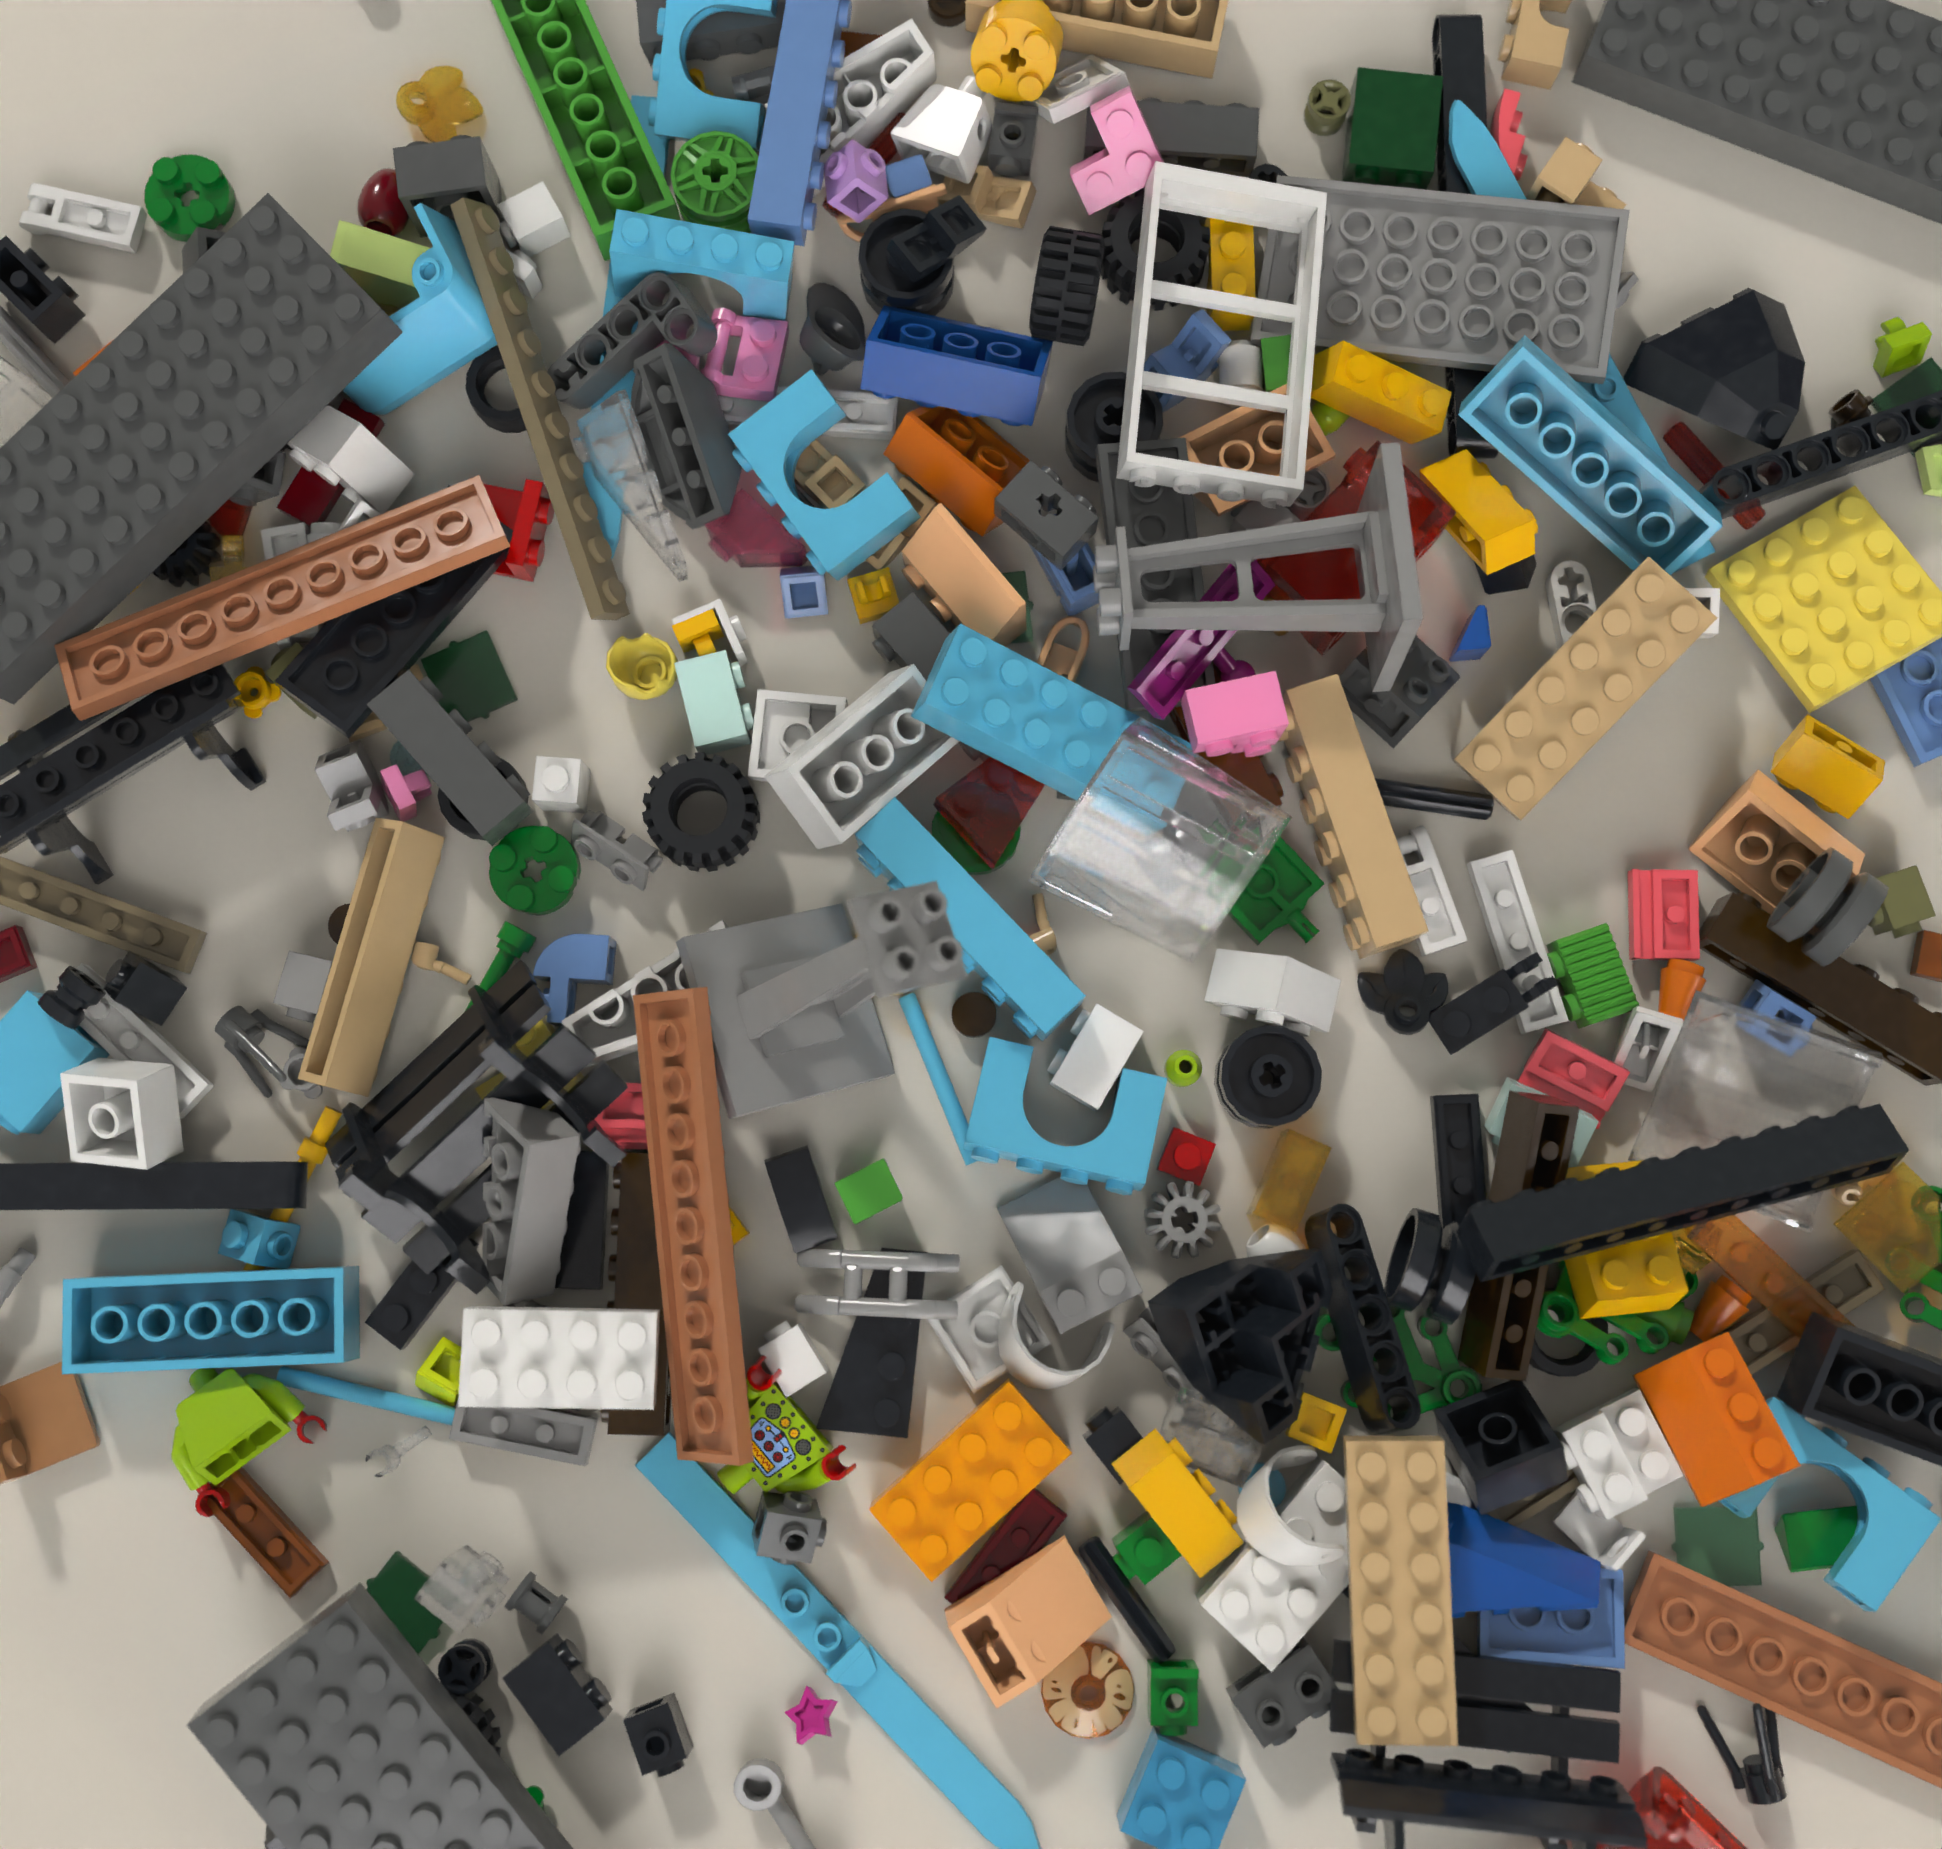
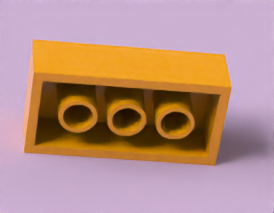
[869,1378,1072,1582]

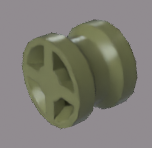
[1304,80,1351,136]

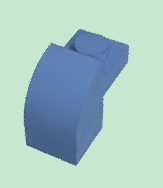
[1144,309,1232,412]
[533,934,617,1027]

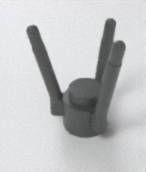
[215,1006,309,1098]

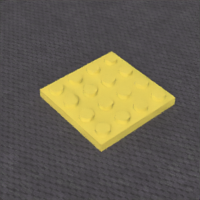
[1705,486,1942,713]

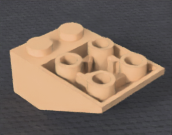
[944,1535,1112,1709]

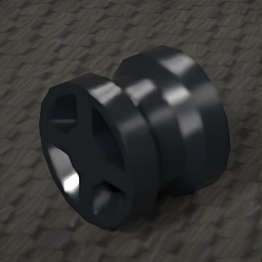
[438,1639,493,1694]

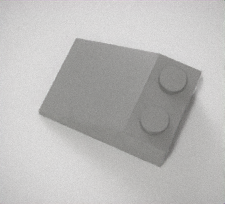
[997,1177,1143,1334]

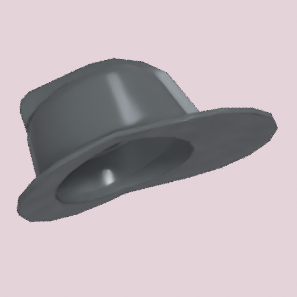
[799,283,866,376]

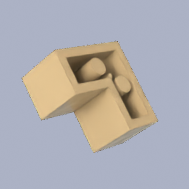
[1526,137,1627,209]

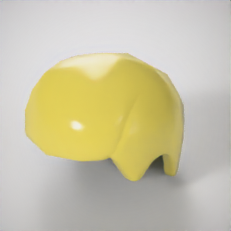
[606,633,678,700]

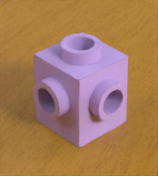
[824,139,889,224]

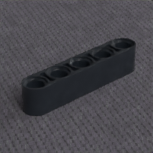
[1304,1204,1421,1434]

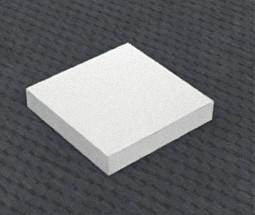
[1022,54,1129,124]
[927,1265,1051,1394]

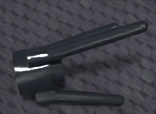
[1697,1703,1787,1805]

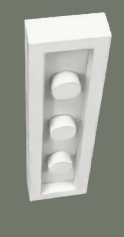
[1466,850,1569,1035]
[56,963,214,1119]

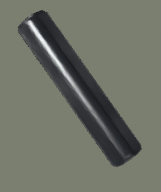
[1375,778,1494,820]
[1078,1536,1176,1664]

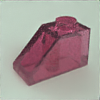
[705,489,808,568]

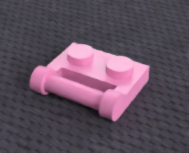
[700,308,789,402]

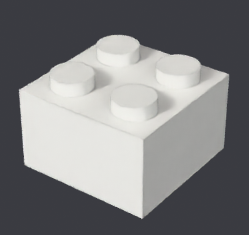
[60,1058,184,1170]

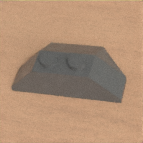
[630,343,742,529]

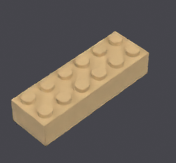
[965,0,1228,79]
[1452,556,1717,820]
[1278,674,1429,959]
[1343,1435,1458,1746]

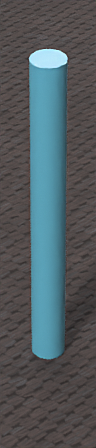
[898,993,978,1166]
[276,1366,456,1426]

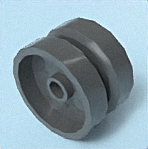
[1766,847,1889,967]

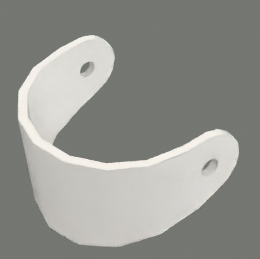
[997,1281,1114,1390]
[1237,1445,1345,1566]

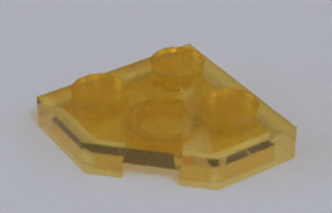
[1833,1162,1941,1294]

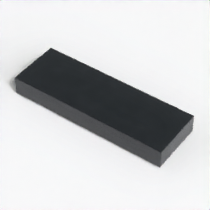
[1430,1094,1487,1229]
[555,1151,609,1289]

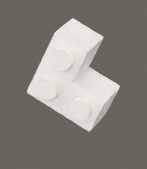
[287,404,415,514]
[1204,949,1341,1037]

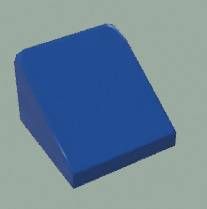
[1449,605,1491,662]

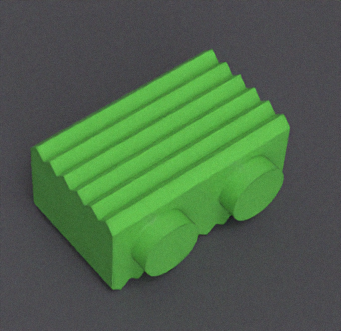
[1546,923,1639,1029]

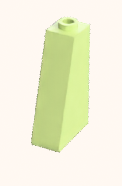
[330,220,430,309]

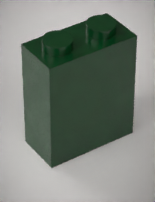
[1342,67,1443,190]

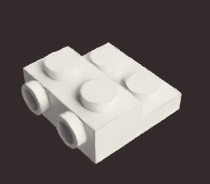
[748,689,848,781]
[1553,1388,1684,1520]

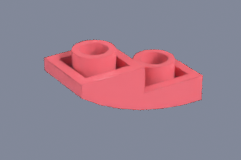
[1490,88,1528,181]

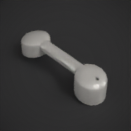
[734,1758,816,1849]

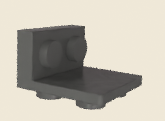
[1339,635,1460,749]

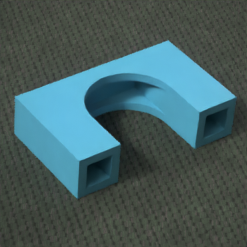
[648,0,778,152]
[609,209,795,321]
[728,369,921,581]
[963,1037,1168,1195]
[1719,1397,1941,1612]

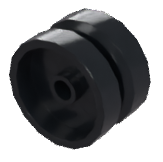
[858,209,954,316]
[1065,372,1163,483]
[1214,1025,1322,1129]
[1384,1208,1476,1325]

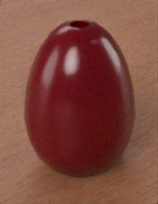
[357,168,409,237]

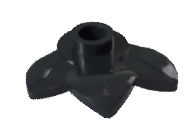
[1357,949,1448,1035]

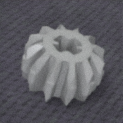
[1144,1181,1222,1259]

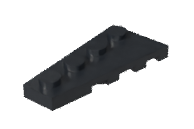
[816,1248,927,1438]

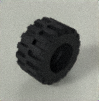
[1101,188,1210,311]
[1029,226,1105,346]
[642,752,760,872]

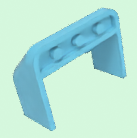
[343,203,497,415]

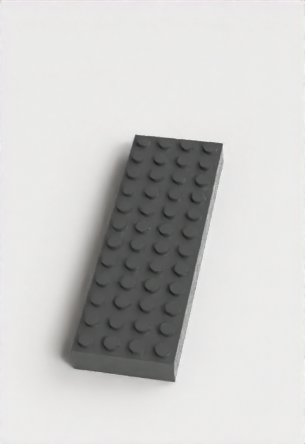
[1572,0,1942,224]
[0,193,403,704]
[187,1582,573,1849]

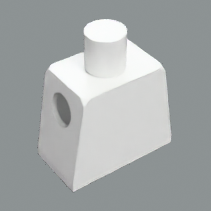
[890,76,992,184]

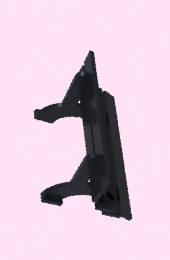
[0,664,267,885]
[325,959,628,1294]
[1329,1639,1648,1849]

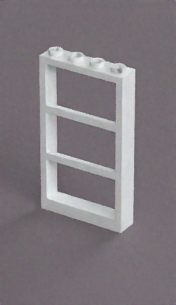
[1116,161,1327,509]

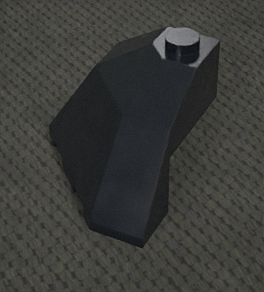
[1623,288,1805,450]
[1148,1248,1333,1445]

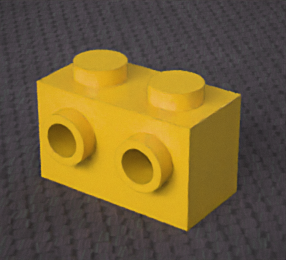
[1771,714,1885,819]

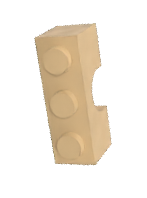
[1498,0,1572,90]

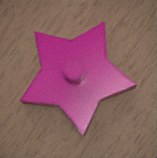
[784,1686,838,1745]

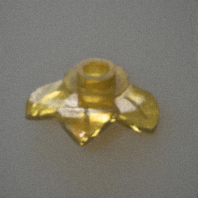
[396,66,483,142]

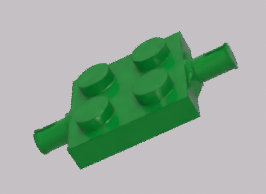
[1197,819,1325,946]

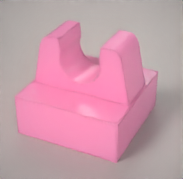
[380,764,432,822]

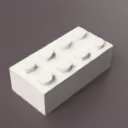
[764,664,959,849]
[458,1306,660,1410]
[1195,1456,1349,1672]

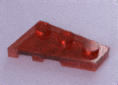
[933,757,1046,870]

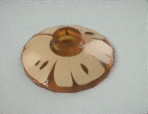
[1041,1641,1134,1739]

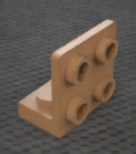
[0,1362,100,1484]

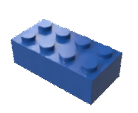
[860,305,1053,426]

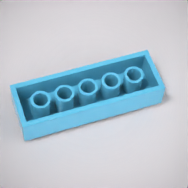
[1458,335,1723,576]
[911,623,1195,836]
[855,797,1086,1042]
[62,1266,360,1374]

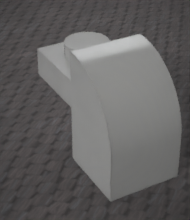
[315,740,389,832]

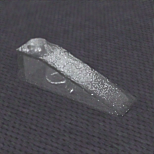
[572,389,688,582]

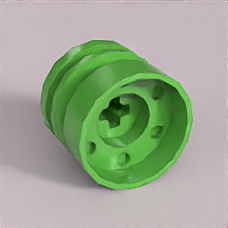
[670,131,758,233]

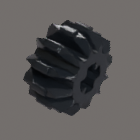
[153,521,222,588]

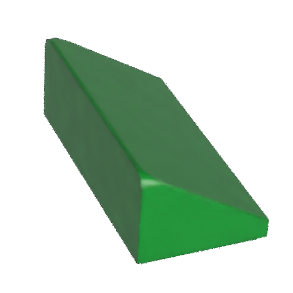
[1774,1506,1858,1573]

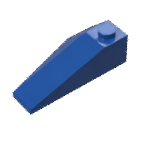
[1447,1502,1601,1618]

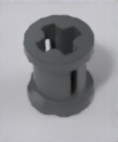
[504,1571,568,1635]

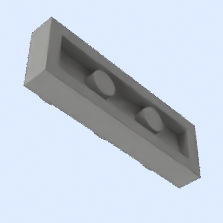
[449,1395,598,1466]

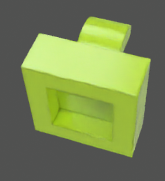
[1873,317,1932,378]

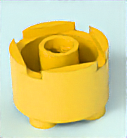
[971,0,1063,102]

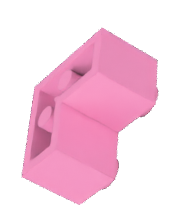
[1070,85,1164,216]
[1181,671,1289,757]

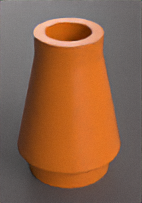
[1658,958,1706,1028]
[1690,1274,1753,1342]

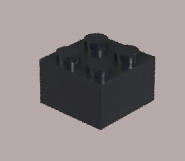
[1434,1380,1568,1515]

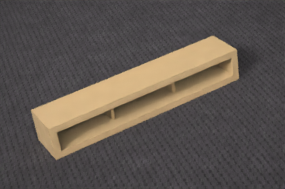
[298,818,445,1097]

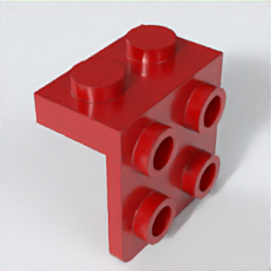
[484,479,554,582]

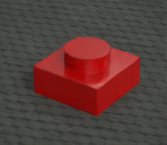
[1156,1127,1216,1187]

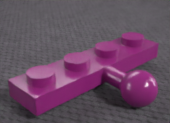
[1127,560,1275,720]

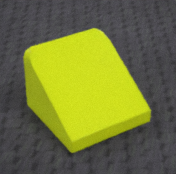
[415,1337,461,1406]

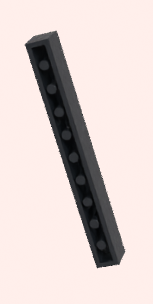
[1456,1104,1909,1282]

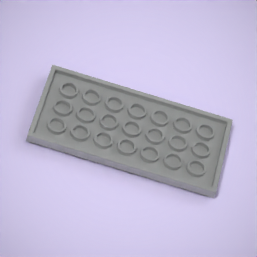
[1251,175,1630,384]

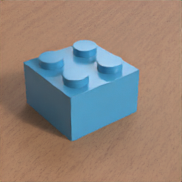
[1116,1726,1246,1849]

